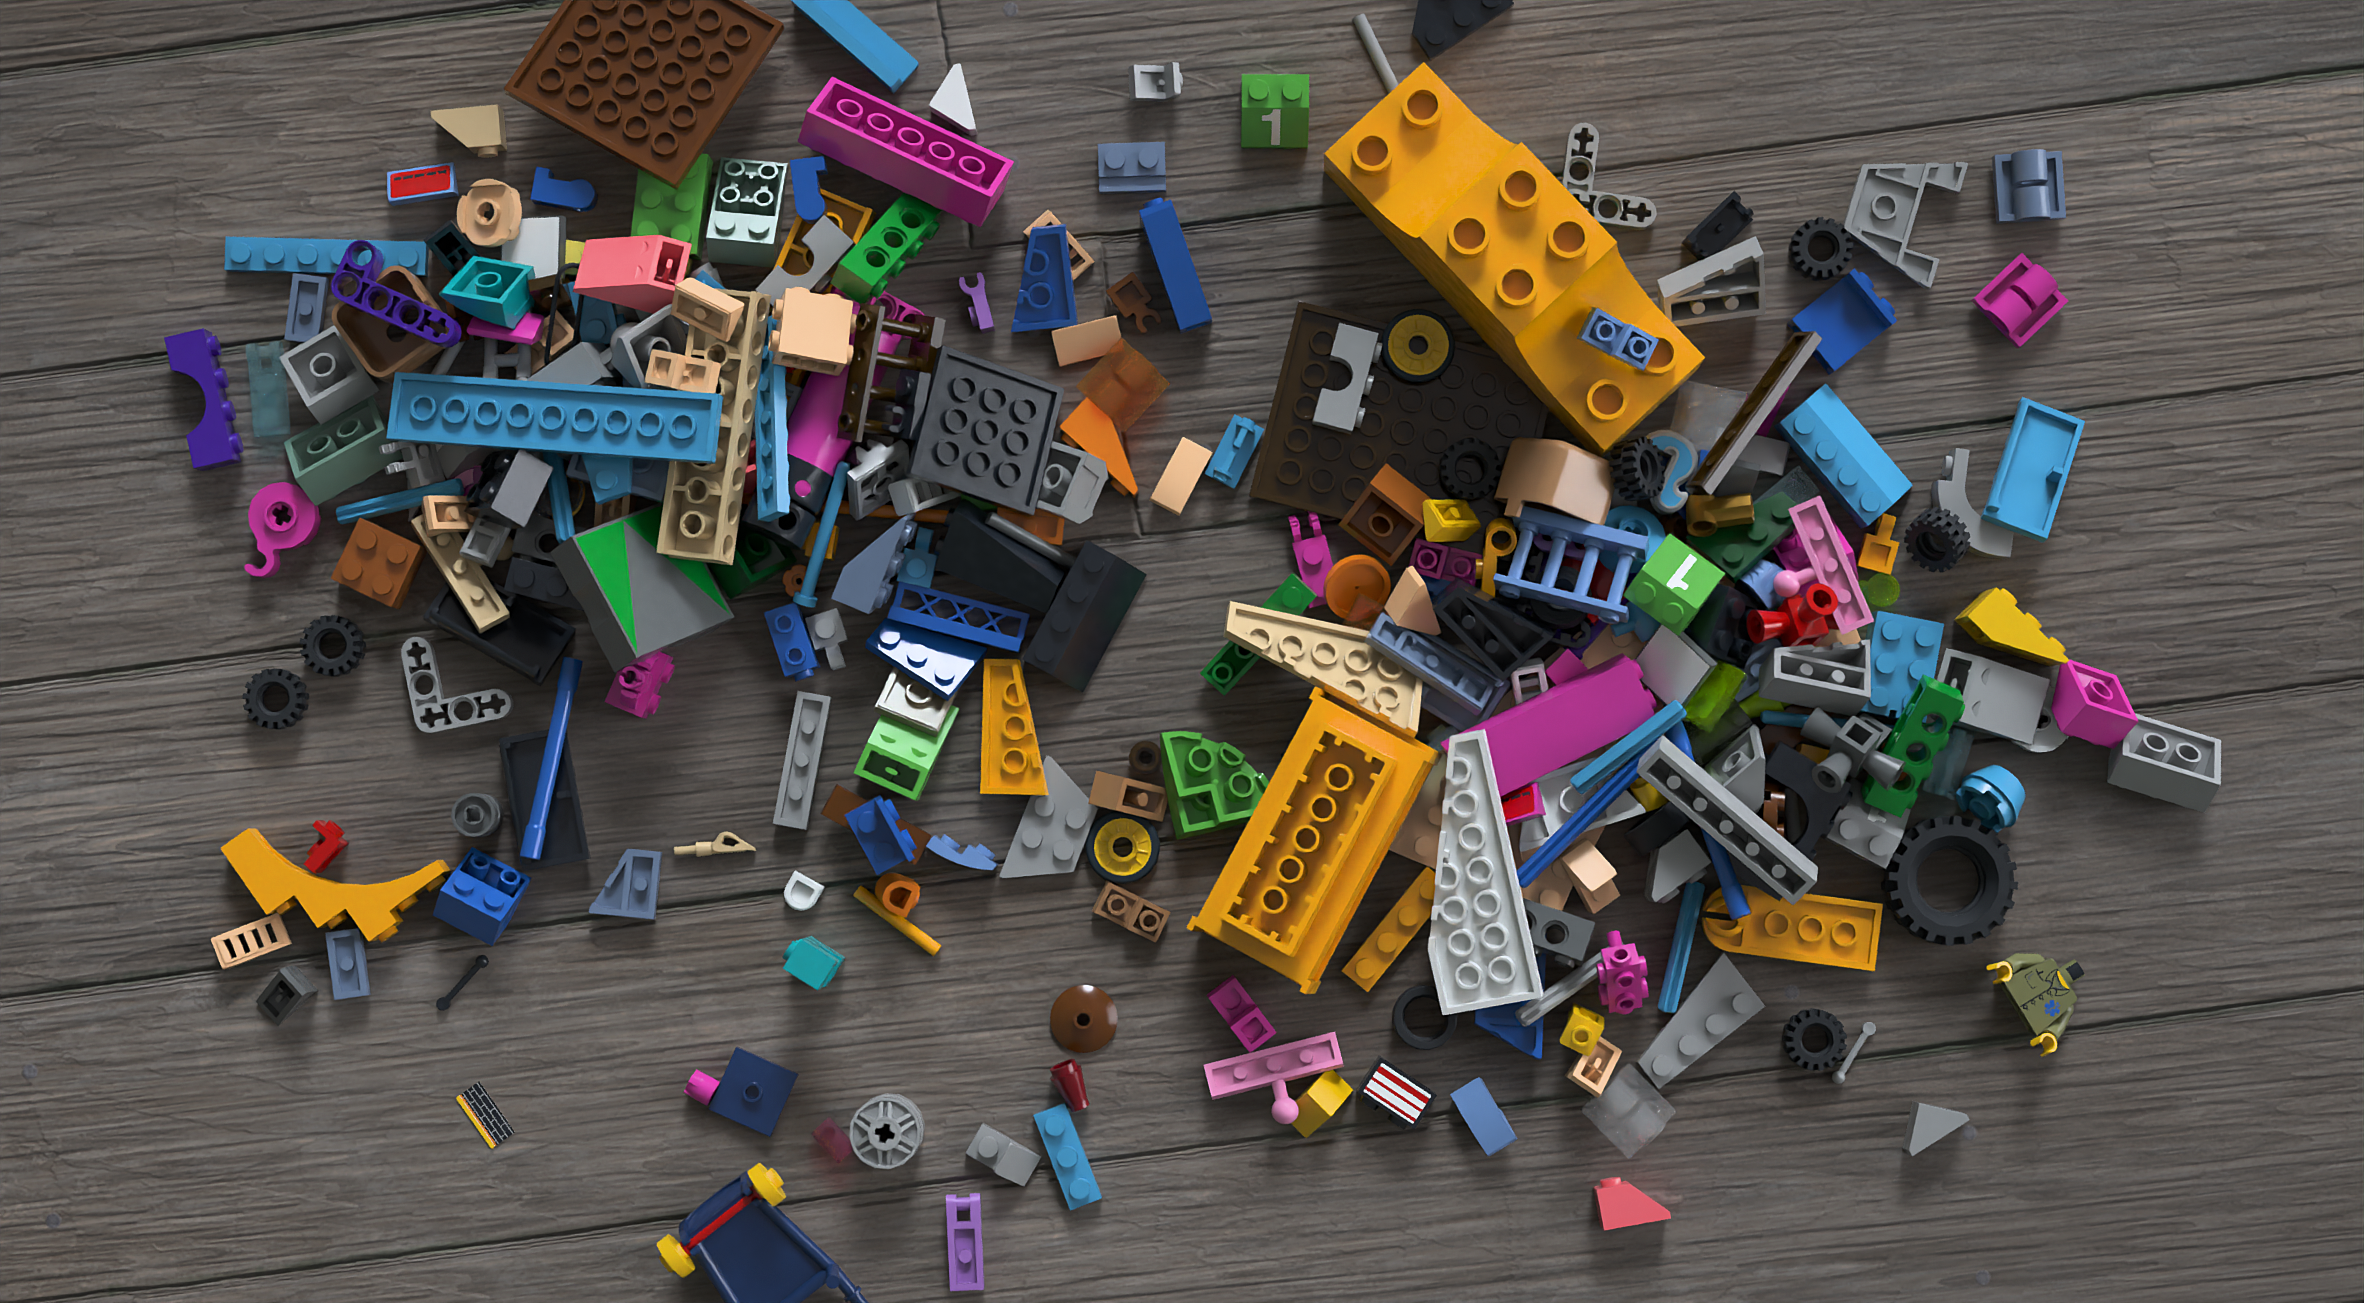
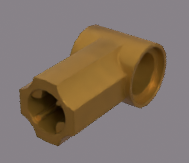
[1685,493,1755,537]

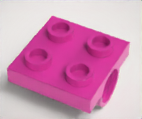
[1971,253,2068,349]

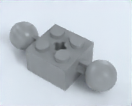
[527,322,639,387]

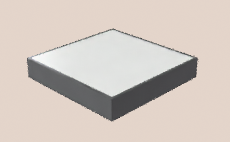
[500,215,566,279]
[1635,624,1717,708]

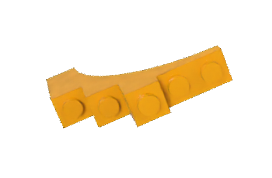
[220,828,451,943]

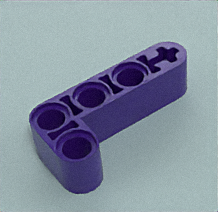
[331,240,462,348]

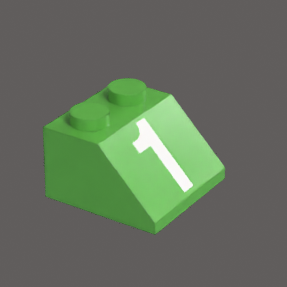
[1241,74,1309,149]
[1623,534,1726,636]

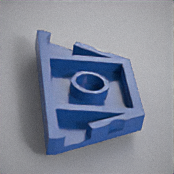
[1474,933,1547,1060]

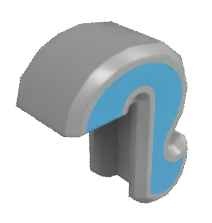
[1645,430,1698,515]

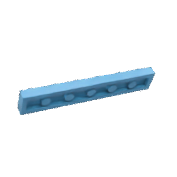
[224,236,429,277]
[755,315,790,522]

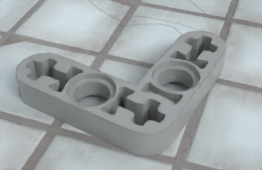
[1561,123,1657,230]
[401,637,514,733]

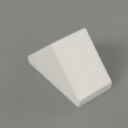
[929,63,977,136]

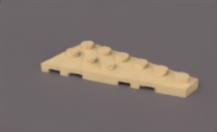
[1223,601,1423,738]

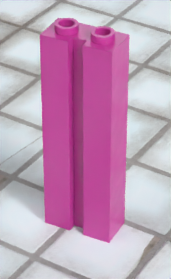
[1440,653,1657,797]

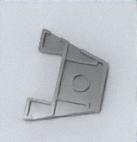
[1843,162,1968,290]

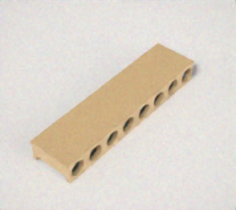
[656,288,771,565]

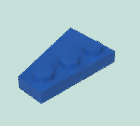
[1011,224,1078,332]
[865,618,987,701]

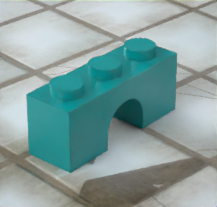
[782,936,845,990]

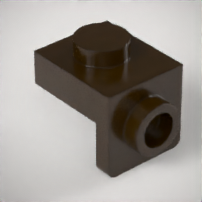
[528,274,573,313]

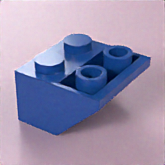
[433,847,531,946]

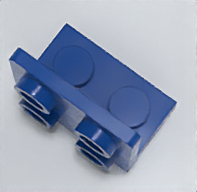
[844,795,917,875]

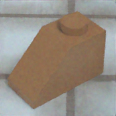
[1088,771,1168,822]

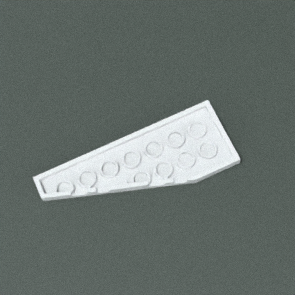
[1428,729,1544,1015]

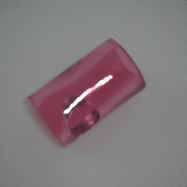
[811,1117,853,1164]

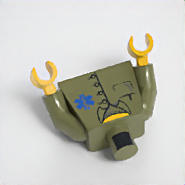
[1987,953,2085,1057]

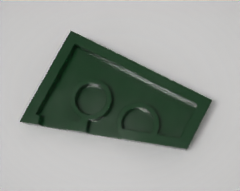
[1686,491,1798,584]

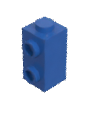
[764,602,820,682]

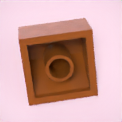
[1338,463,1433,566]

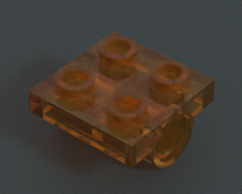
[1075,338,1170,433]

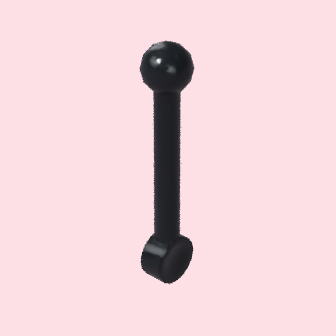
[436,955,489,1011]

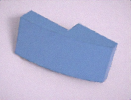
[1577,307,1659,371]
[926,834,998,870]
[1450,1077,1517,1156]

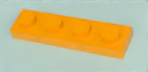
[1341,866,1436,992]

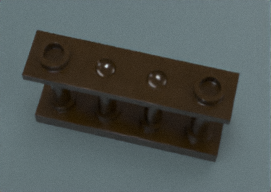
[837,303,946,451]

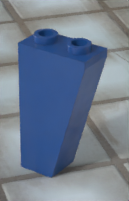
[1139,198,1212,334]

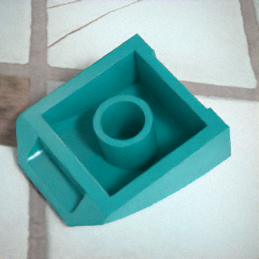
[439,256,536,329]

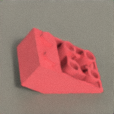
[573,235,692,314]

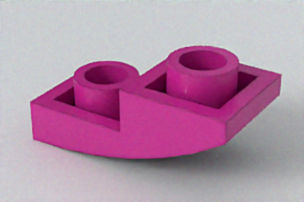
[1409,538,1483,587]

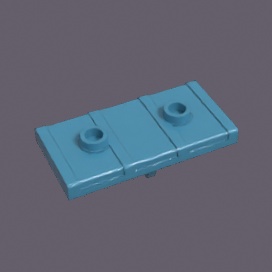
[1981,397,2085,542]

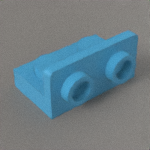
[568,281,627,344]

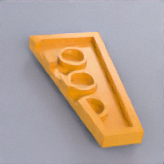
[980,659,1049,795]

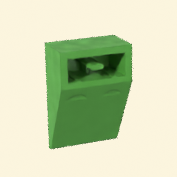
[854,705,959,801]

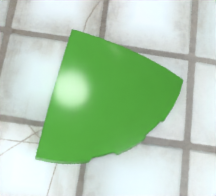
[1160,731,1269,840]

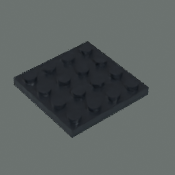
[906,345,1065,517]

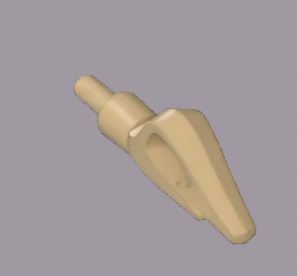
[674,832,756,857]

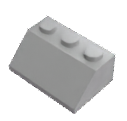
[2107,714,2221,813]

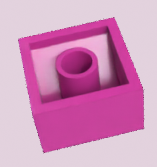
[2051,659,2139,749]

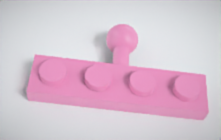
[1773,496,1874,635]
[1204,1032,1344,1124]

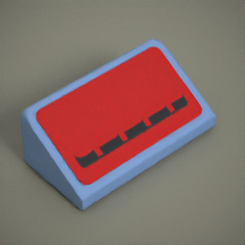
[387,162,459,206]

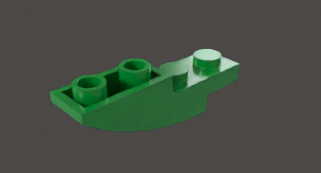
[1200,573,1318,696]

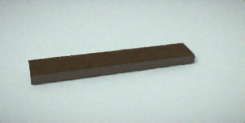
[1685,331,1822,496]

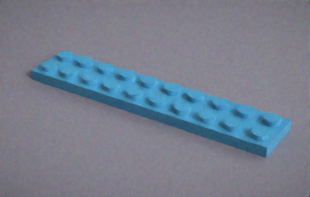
[386,372,723,464]

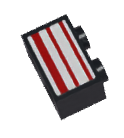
[1357,1055,1437,1130]

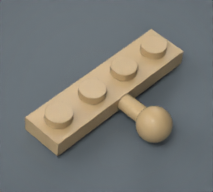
[411,514,514,633]

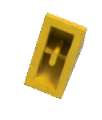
[1291,1070,1353,1138]

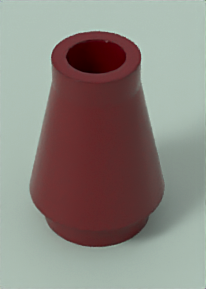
[1050,1059,1090,1112]

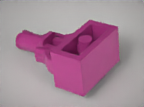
[605,652,675,719]

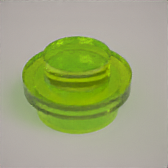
[1866,573,1900,607]

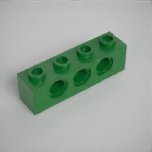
[831,193,942,304]
[1861,674,1965,818]

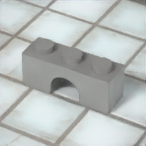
[755,215,856,307]
[1312,323,1383,435]

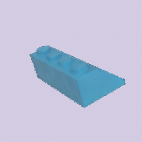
[1774,383,1913,529]

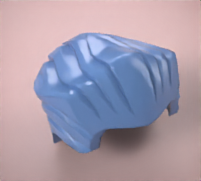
[1740,559,1787,611]

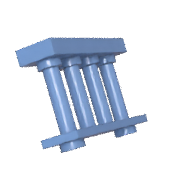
[1493,506,1649,624]

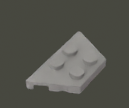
[999,755,1098,878]

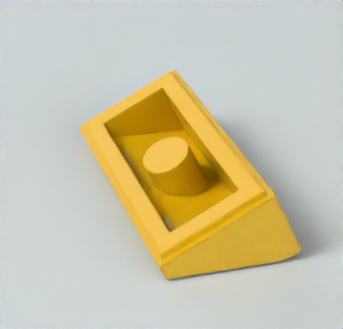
[1422,499,1481,542]

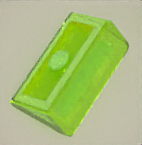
[1685,660,1747,734]

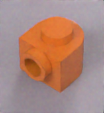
[875,873,921,918]

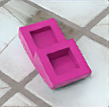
[1207,975,1277,1053]

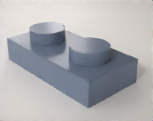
[284,273,329,343]
[325,928,371,1000]

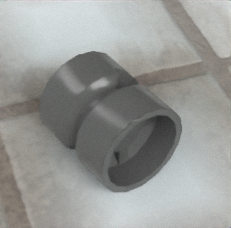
[451,793,504,837]

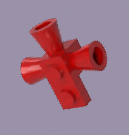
[1747,583,1840,647]

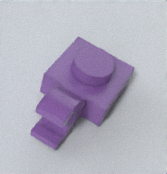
[959,272,995,334]

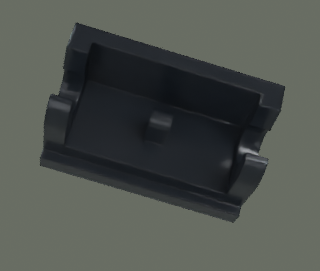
[1681,191,1754,261]

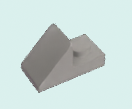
[966,1123,1041,1186]

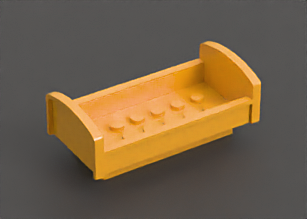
[1186,686,1443,994]

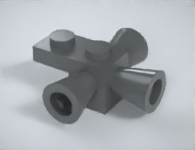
[1800,707,1906,793]

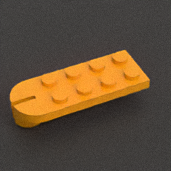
[1702,885,1883,971]

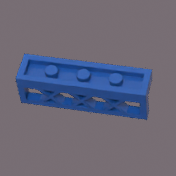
[888,581,1030,653]

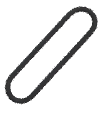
[544,263,584,366]

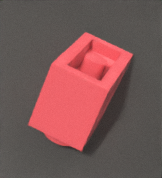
[1593,1177,1671,1231]

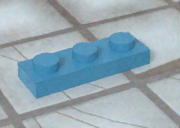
[1033,1102,1102,1211]

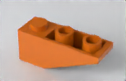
[1059,397,1139,498]

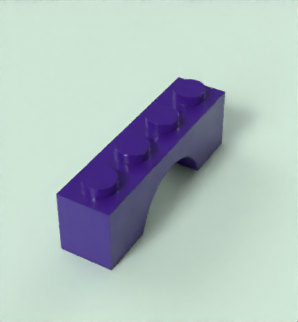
[164,328,243,471]

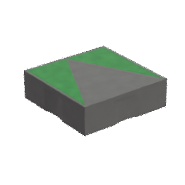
[550,503,734,673]

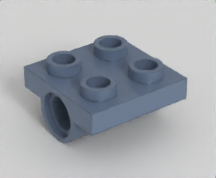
[1992,149,2066,224]

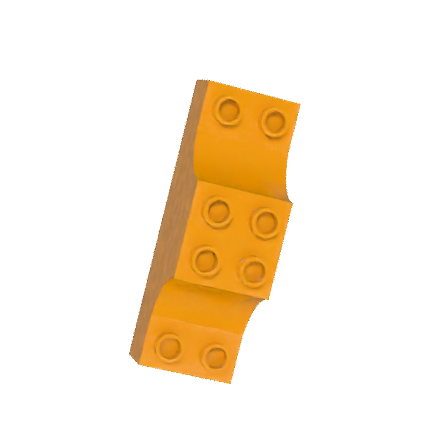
[1324,62,1705,458]

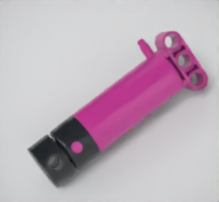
[740,285,925,551]

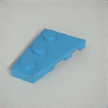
[582,386,634,505]

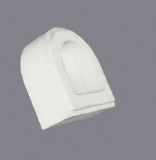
[784,871,825,911]

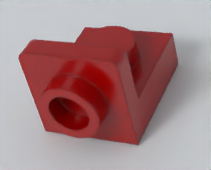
[304,820,349,873]

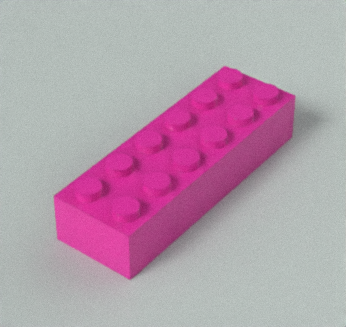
[798,77,1014,227]

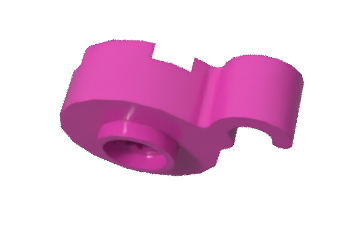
[244,482,321,578]

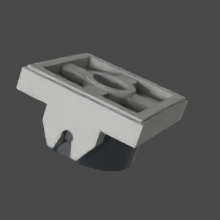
[844,439,910,521]

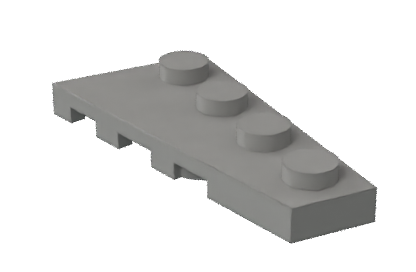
[1636,952,1765,1089]

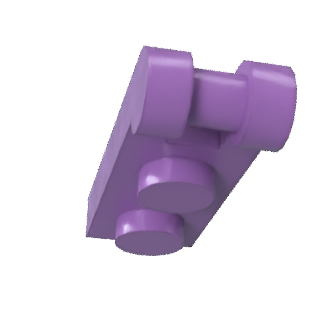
[946,1193,985,1291]

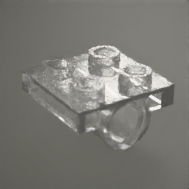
[1580,1062,1677,1159]

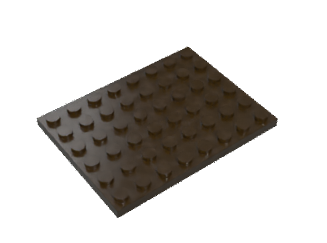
[1249,301,1549,563]

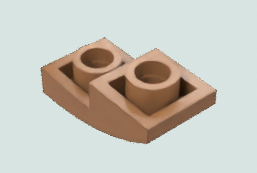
[1092,881,1171,943]

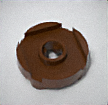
[1763,779,1785,837]

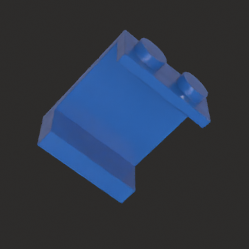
[1787,268,1897,375]

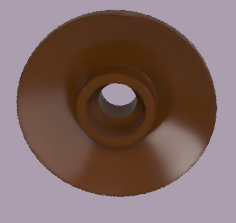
[1050,985,1118,1053]

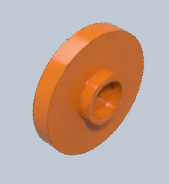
[1323,555,1391,620]

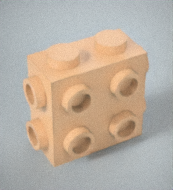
[768,287,857,376]

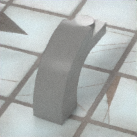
[1931,448,2014,560]

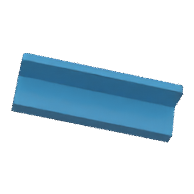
[791,0,919,94]

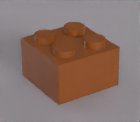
[330,518,428,609]

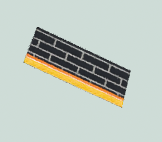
[456,1082,515,1149]

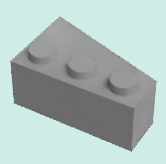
[1657,236,1766,327]
[1759,639,1871,716]

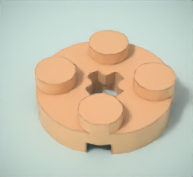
[457,179,522,248]

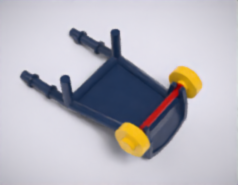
[657,1163,869,1303]

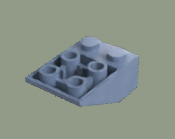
[831,512,918,614]

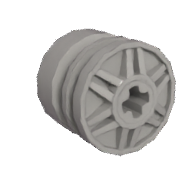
[849,1093,925,1169]

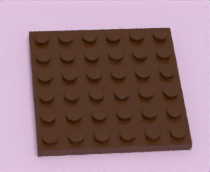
[504,0,785,190]

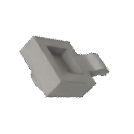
[805,608,848,671]

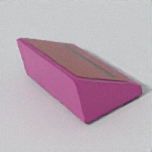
[1500,782,1546,826]

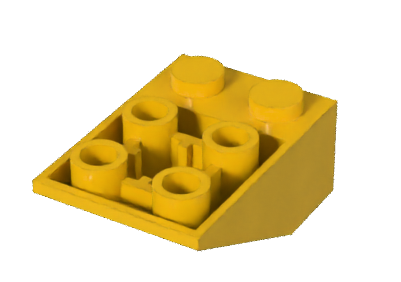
[1954,587,2069,667]

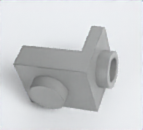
[1128,62,1183,102]

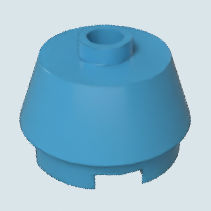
[1956,765,2026,833]

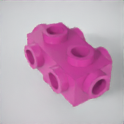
[1596,931,1649,1015]

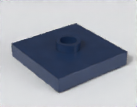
[708,1046,799,1137]

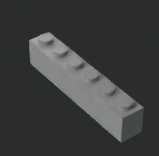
[1636,735,1818,905]

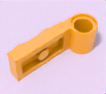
[1475,518,1517,597]

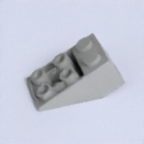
[1929,648,2050,745]

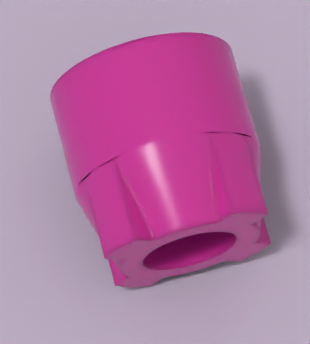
[683,1069,720,1106]

